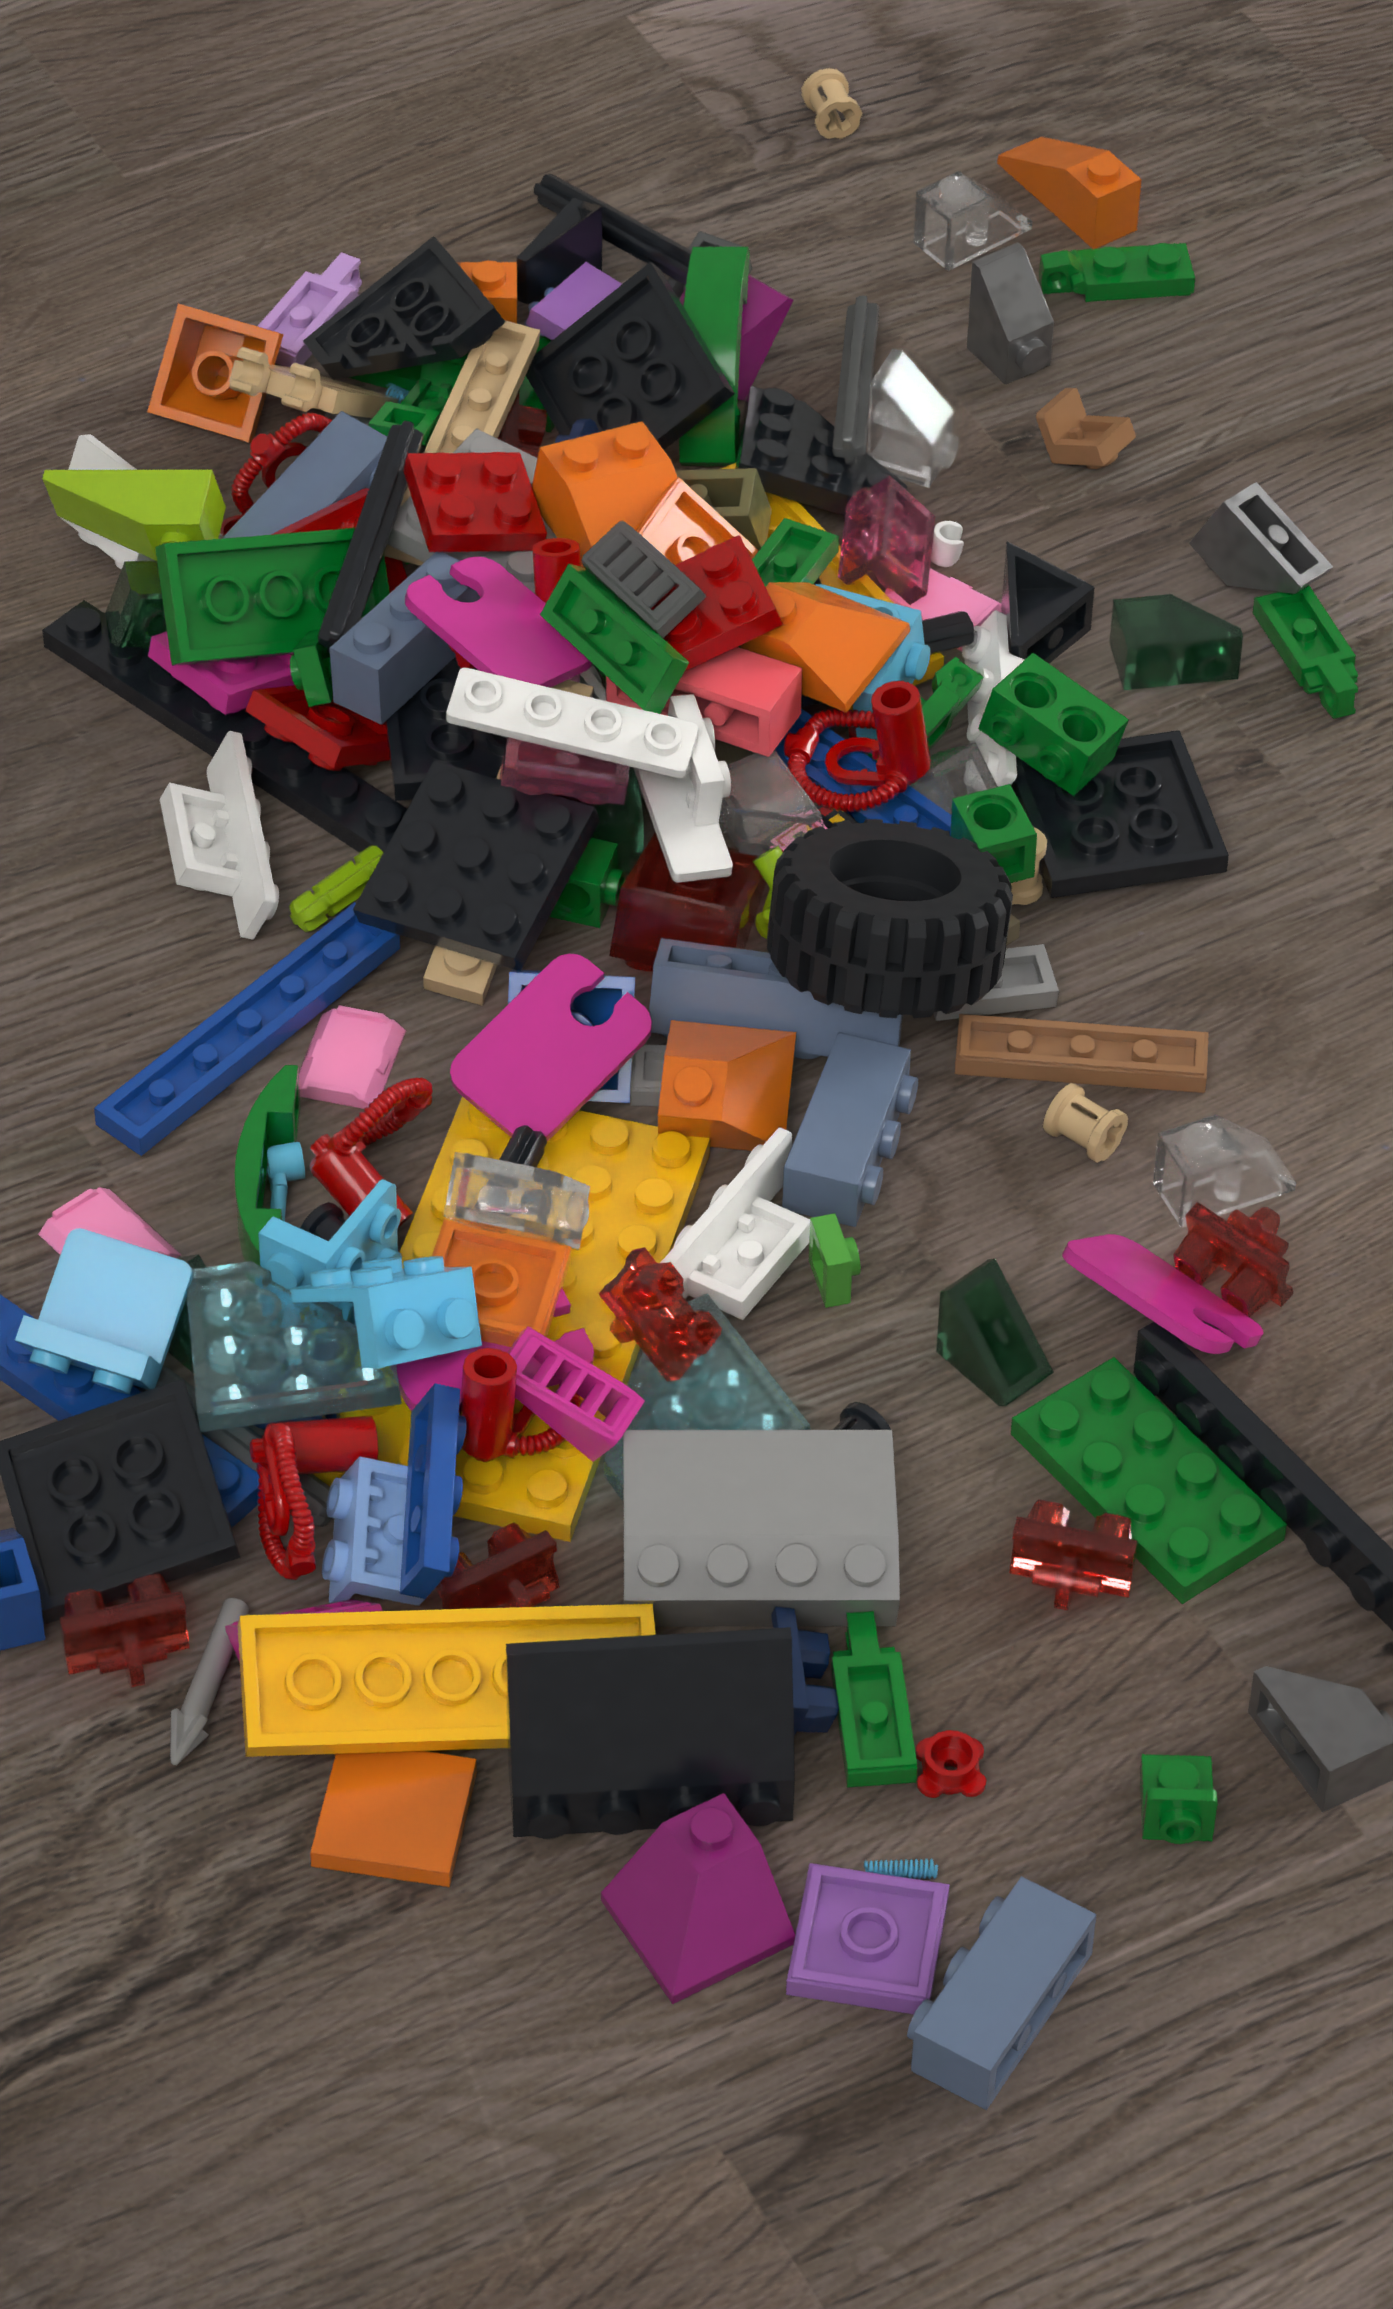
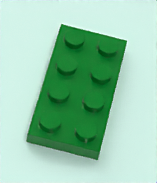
[155,528,390,666]
[1011,1357,1287,1604]

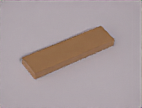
[955,1014,1209,1093]

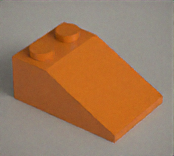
[532,421,678,568]

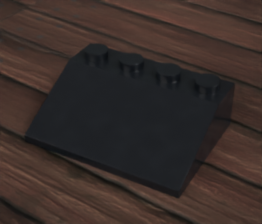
[506,1627,795,1839]

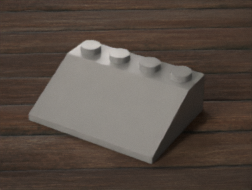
[623,1430,900,1627]

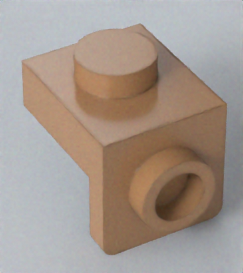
[1036,388,1136,469]

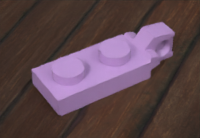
[258,252,362,367]

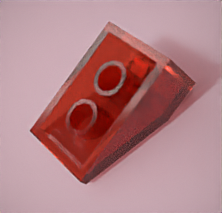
[609,832,766,971]

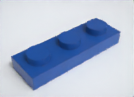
[400,1383,466,1599]

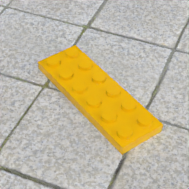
[238,1604,656,1757]

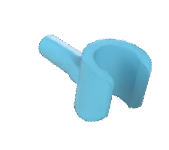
[267,1142,305,1221]

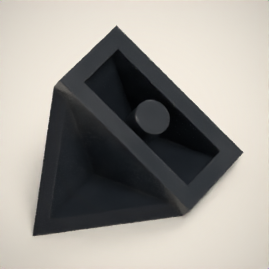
[517,198,602,304]
[1001,541,1095,663]

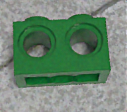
[978,653,1129,796]

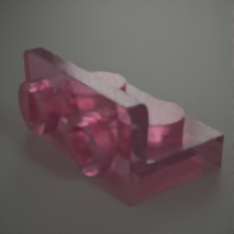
[838,476,935,605]
[500,737,629,805]

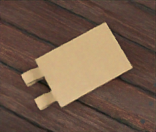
[229,347,398,418]

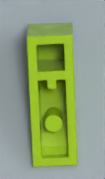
[42,470,226,561]

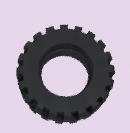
[767,819,1013,1018]

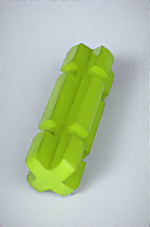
[289,846,383,932]

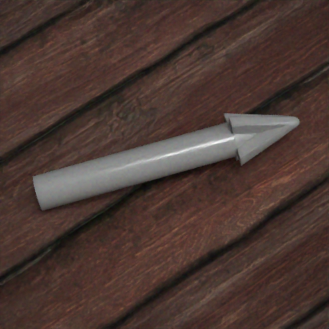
[170,1598,249,1765]

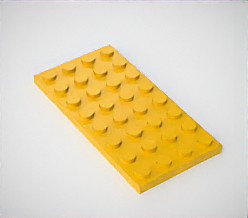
[313,1096,710,1542]

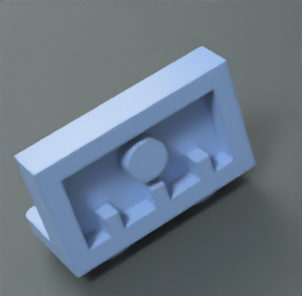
[322,1456,425,1606]

